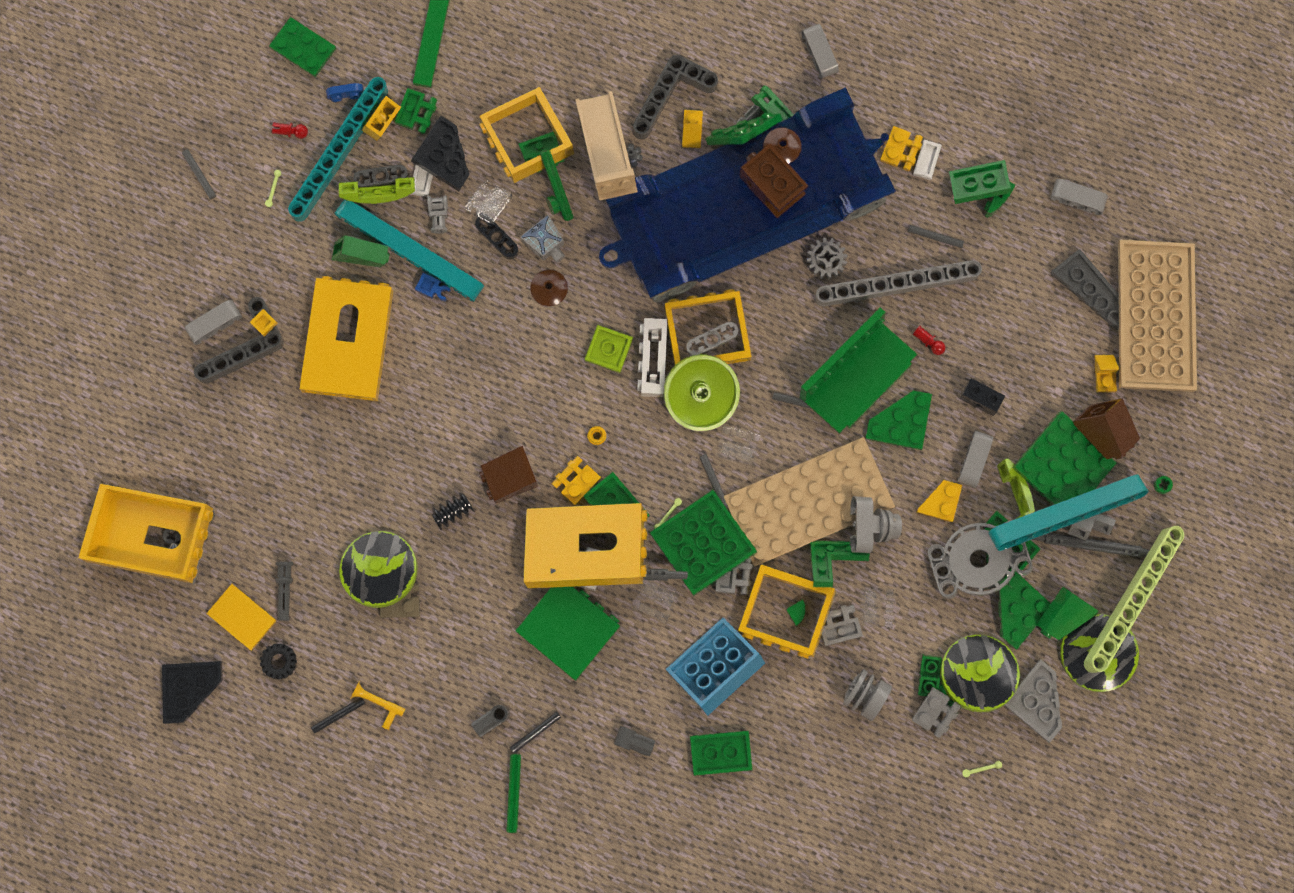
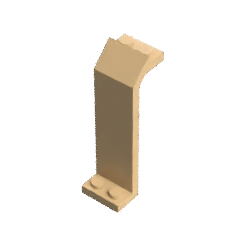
[575,91,638,200]

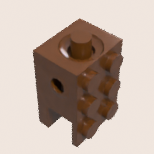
[739,144,808,218]

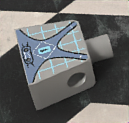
[520,215,565,263]

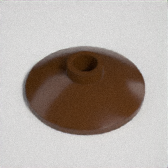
[763,128,801,164]
[530,270,568,306]

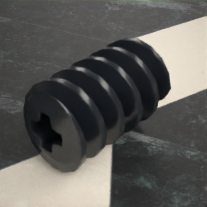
[432,492,475,531]

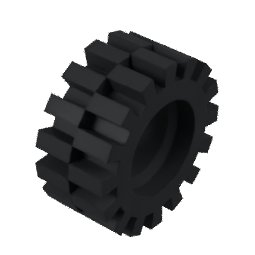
[260,644,297,679]

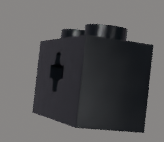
[959,378,1005,416]

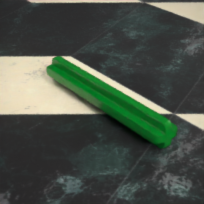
[540,150,574,221]
[506,754,521,833]

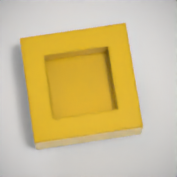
[250,309,278,337]

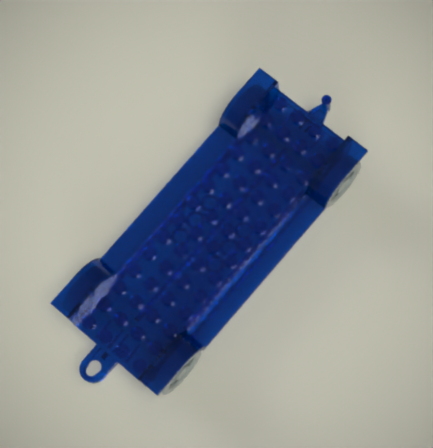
[599,87,896,303]

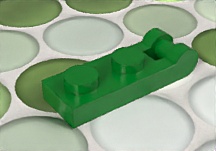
[751,85,798,131]

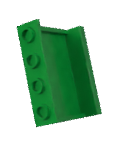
[515,587,620,681]

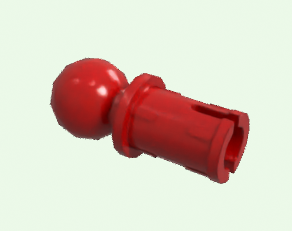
[272,122,308,139]
[912,325,946,355]

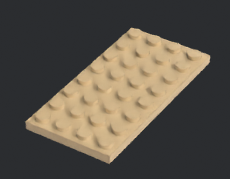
[1118,240,1197,392]
[724,437,895,567]

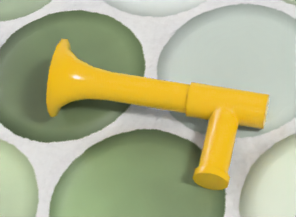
[350,681,405,730]

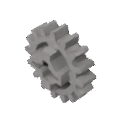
[806,238,848,279]

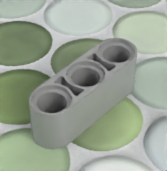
[801,24,839,79]
[1050,179,1108,215]
[185,300,242,345]
[957,430,993,488]

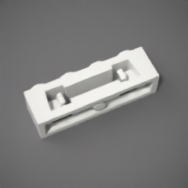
[638,318,667,397]

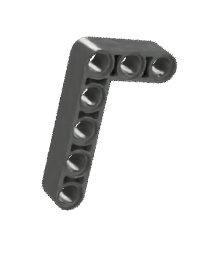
[633,55,718,140]
[194,297,284,384]

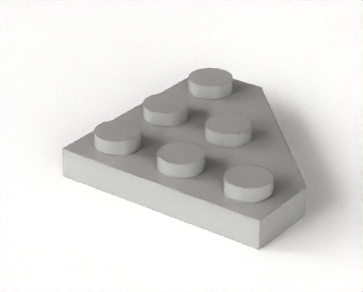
[1004,659,1062,743]

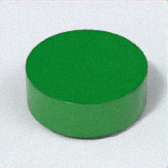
[546,195,560,215]

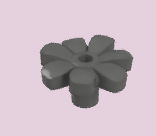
[626,144,643,167]

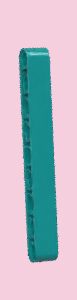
[288,77,388,222]
[334,199,484,302]
[988,474,1149,551]

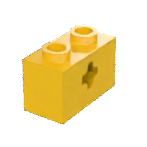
[362,96,401,141]

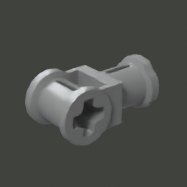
[428,195,448,234]

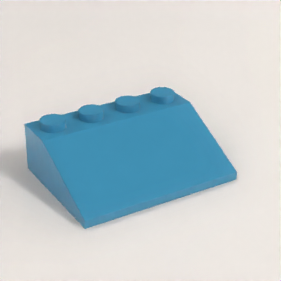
[666,618,765,716]

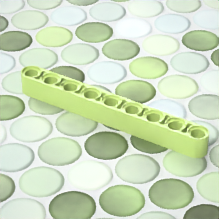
[1084,526,1184,673]

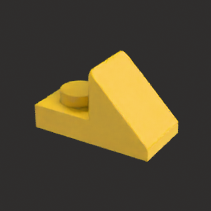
[682,110,703,149]
[1094,355,1119,393]

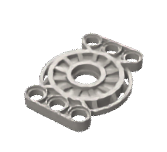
[928,520,1033,599]

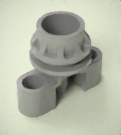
[850,496,902,553]

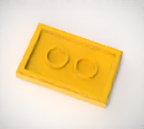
[206,584,277,651]

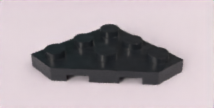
[411,116,470,191]
[162,661,223,724]

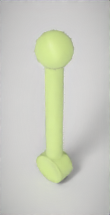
[265,170,281,207]
[654,498,682,529]
[962,761,1002,777]

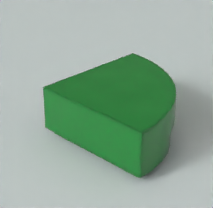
[786,599,806,626]

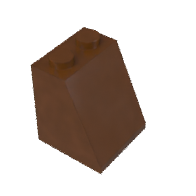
[1073,398,1140,459]
[479,446,538,504]

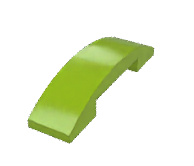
[339,177,415,204]
[997,458,1035,519]

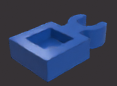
[415,273,451,302]

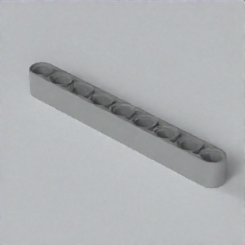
[815,260,982,307]

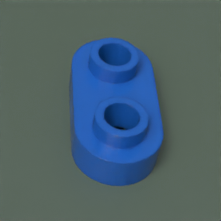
[326,83,364,102]

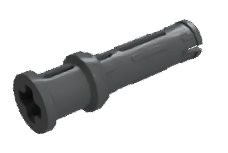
[275,562,293,621]

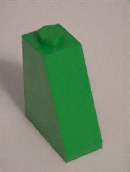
[331,235,390,268]
[1036,587,1099,640]

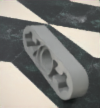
[686,322,738,356]

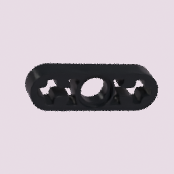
[475,215,519,259]

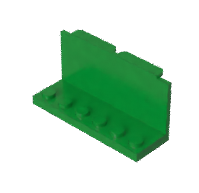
[800,307,917,434]

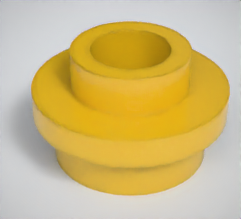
[587,426,606,445]

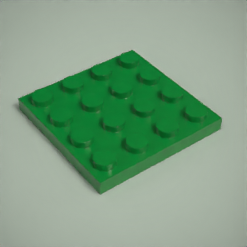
[1012,411,1117,505]
[650,490,757,596]

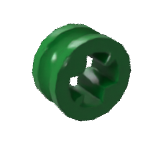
[1154,476,1173,494]

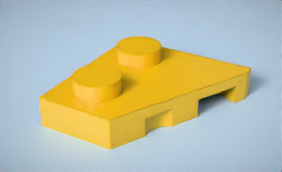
[916,480,962,522]

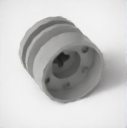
[843,669,892,722]

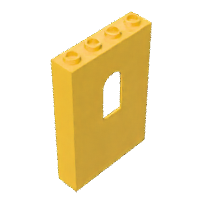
[299,276,393,401]
[78,484,213,583]
[524,503,647,588]

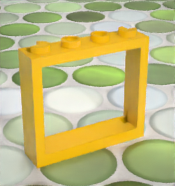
[479,87,574,183]
[664,289,752,365]
[738,565,836,659]

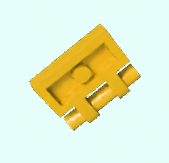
[880,126,923,171]
[551,456,601,506]

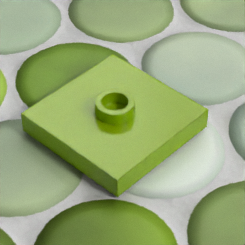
[585,325,633,373]

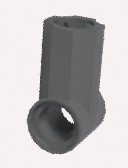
[471,705,510,738]
[614,726,655,756]

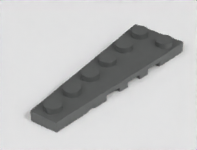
[1050,249,1119,332]

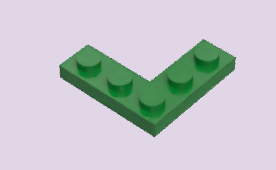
[810,541,870,588]

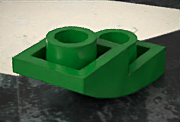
[984,182,1016,218]
[918,654,942,696]

